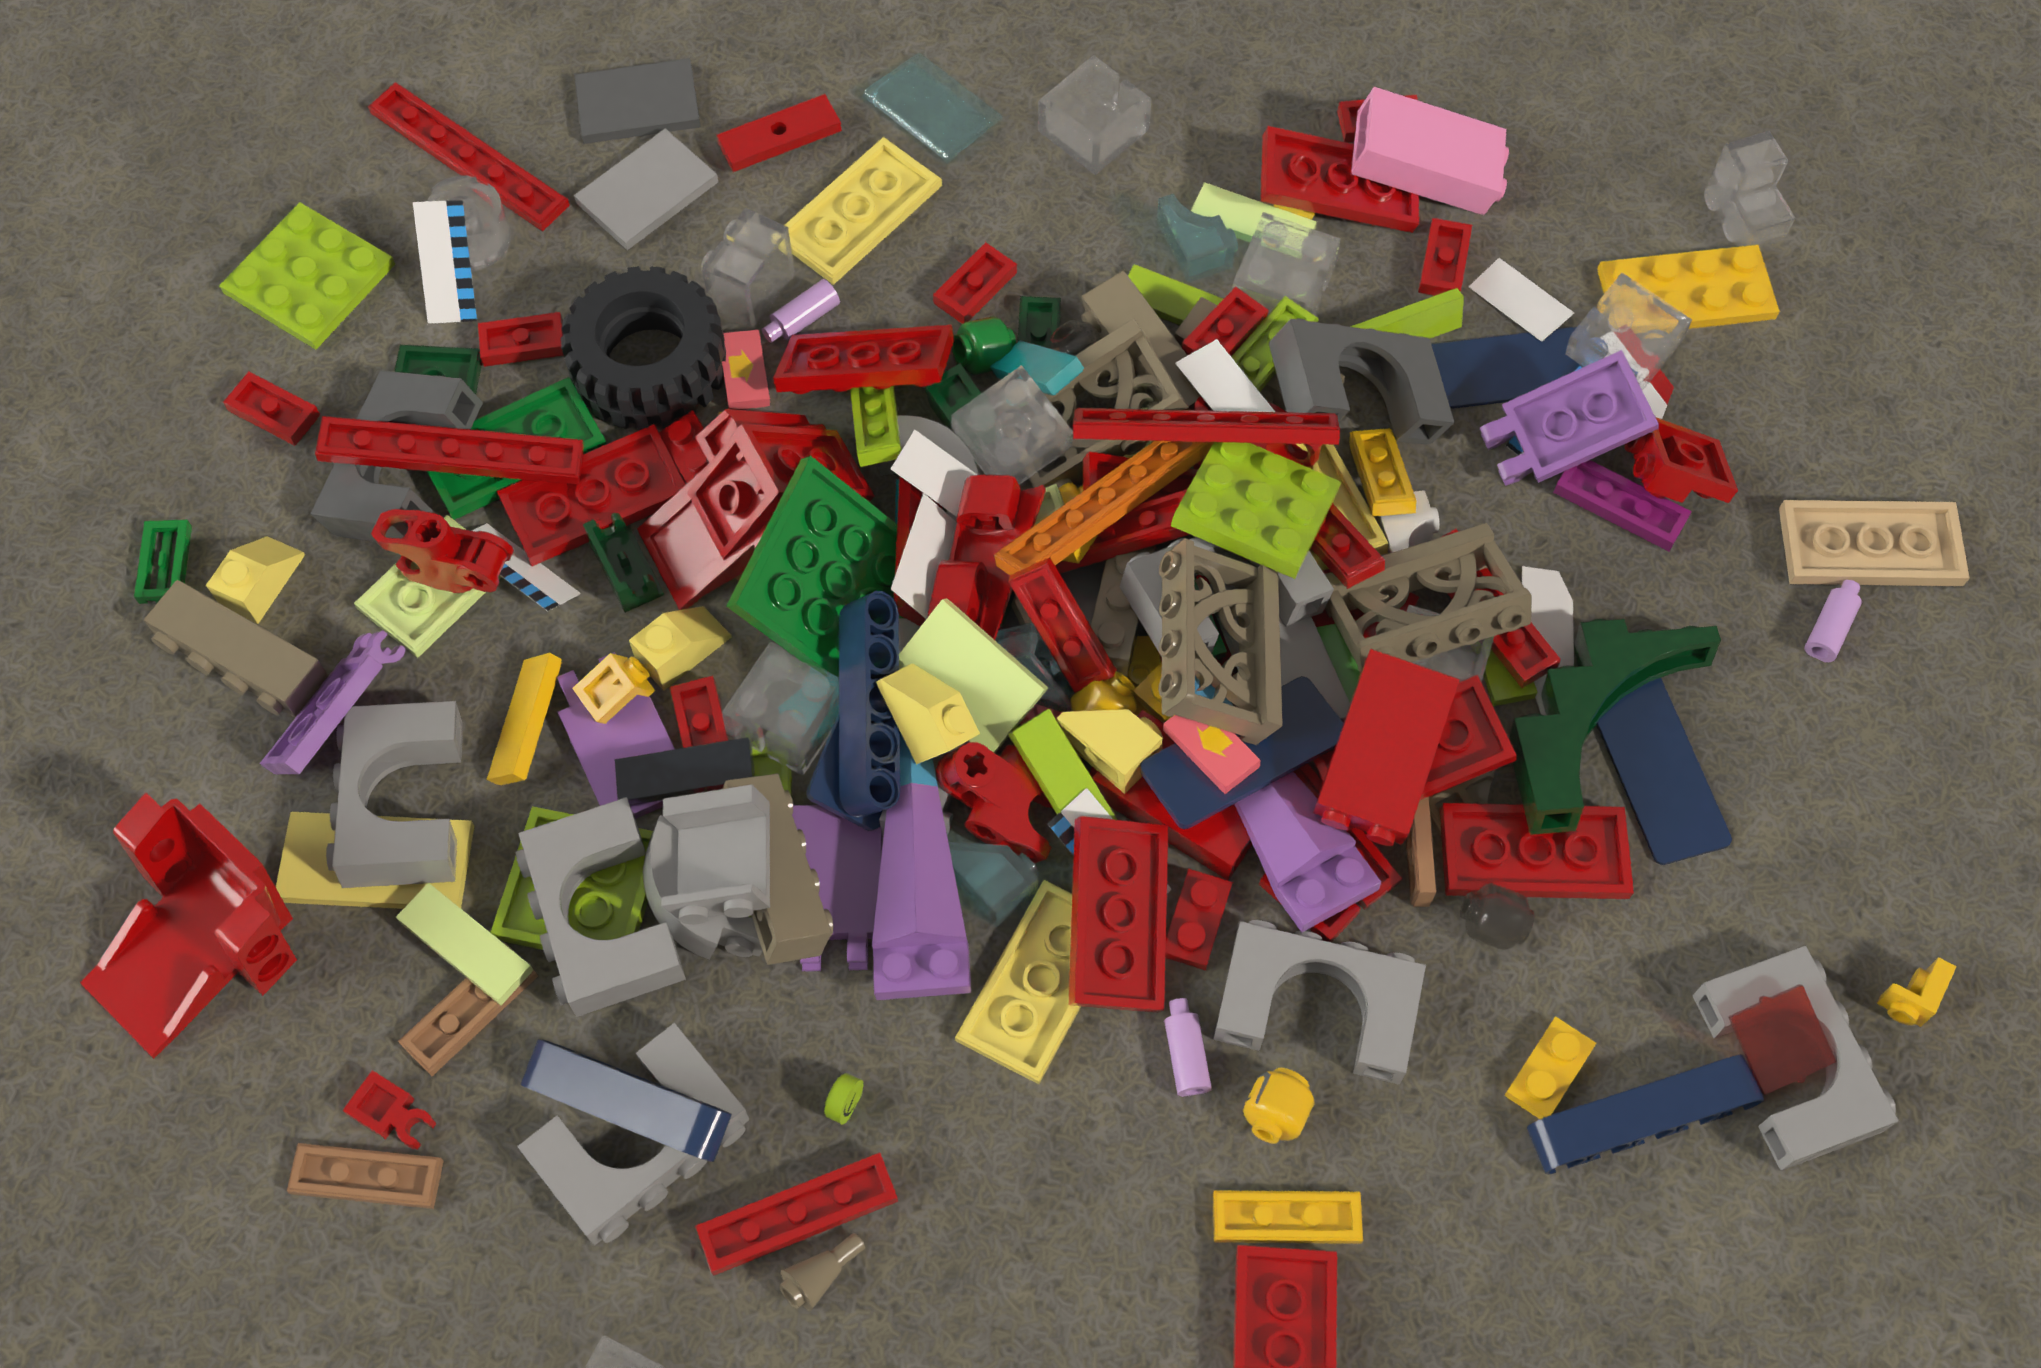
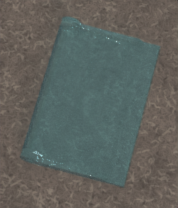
[863,53,1003,164]

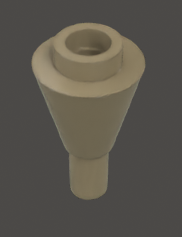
[779,1233,865,1311]

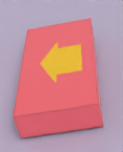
[722,330,770,410]
[1163,715,1261,794]

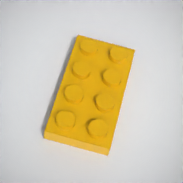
[1597,245,1780,335]

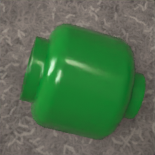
[952,316,1016,375]

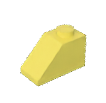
[206,536,305,624]
[629,606,732,691]
[876,663,980,764]
[1057,709,1162,794]

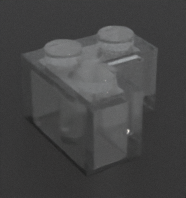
[1704,130,1795,248]

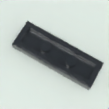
[614,737,755,805]

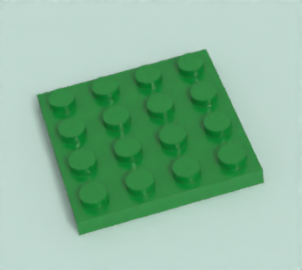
[726,456,905,689]

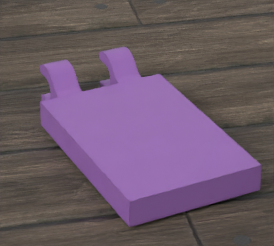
[1480,350,1659,486]
[260,630,406,775]
[557,652,674,819]
[792,805,882,971]

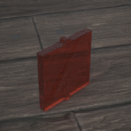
[1728,984,1837,1095]

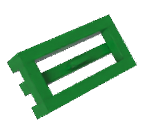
[134,520,192,604]

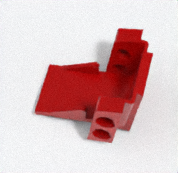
[637,409,874,610]
[80,793,297,1059]

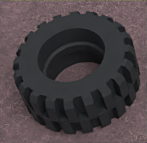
[561,266,726,430]

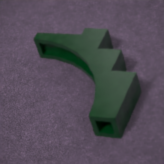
[1509,619,1721,835]

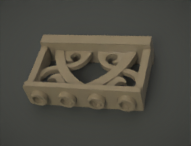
[993,318,1190,488]
[1325,523,1532,673]
[1159,538,1282,745]

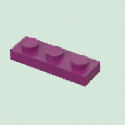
[1553,460,1692,552]

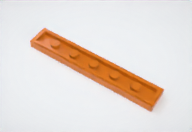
[994,441,1214,575]

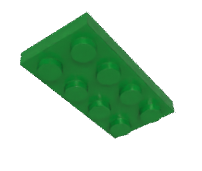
[427,377,606,520]

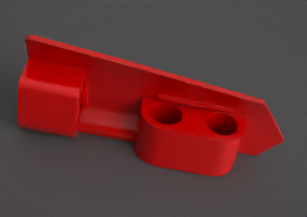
[927,475,1046,640]

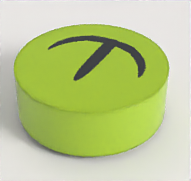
[824,1073,863,1125]

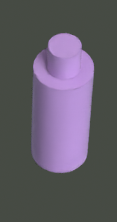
[762,279,840,343]
[1805,580,1862,662]
[1164,998,1212,1097]

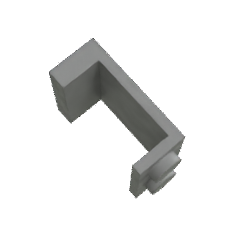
[661,784,770,924]

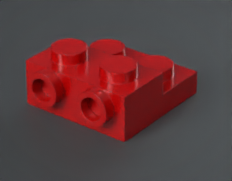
[1625,417,1738,503]

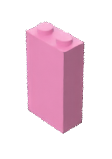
[1351,87,1509,215]

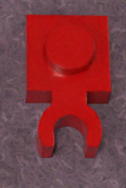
[342,1070,437,1150]

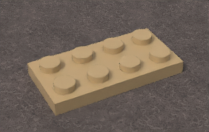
[1779,500,1970,586]

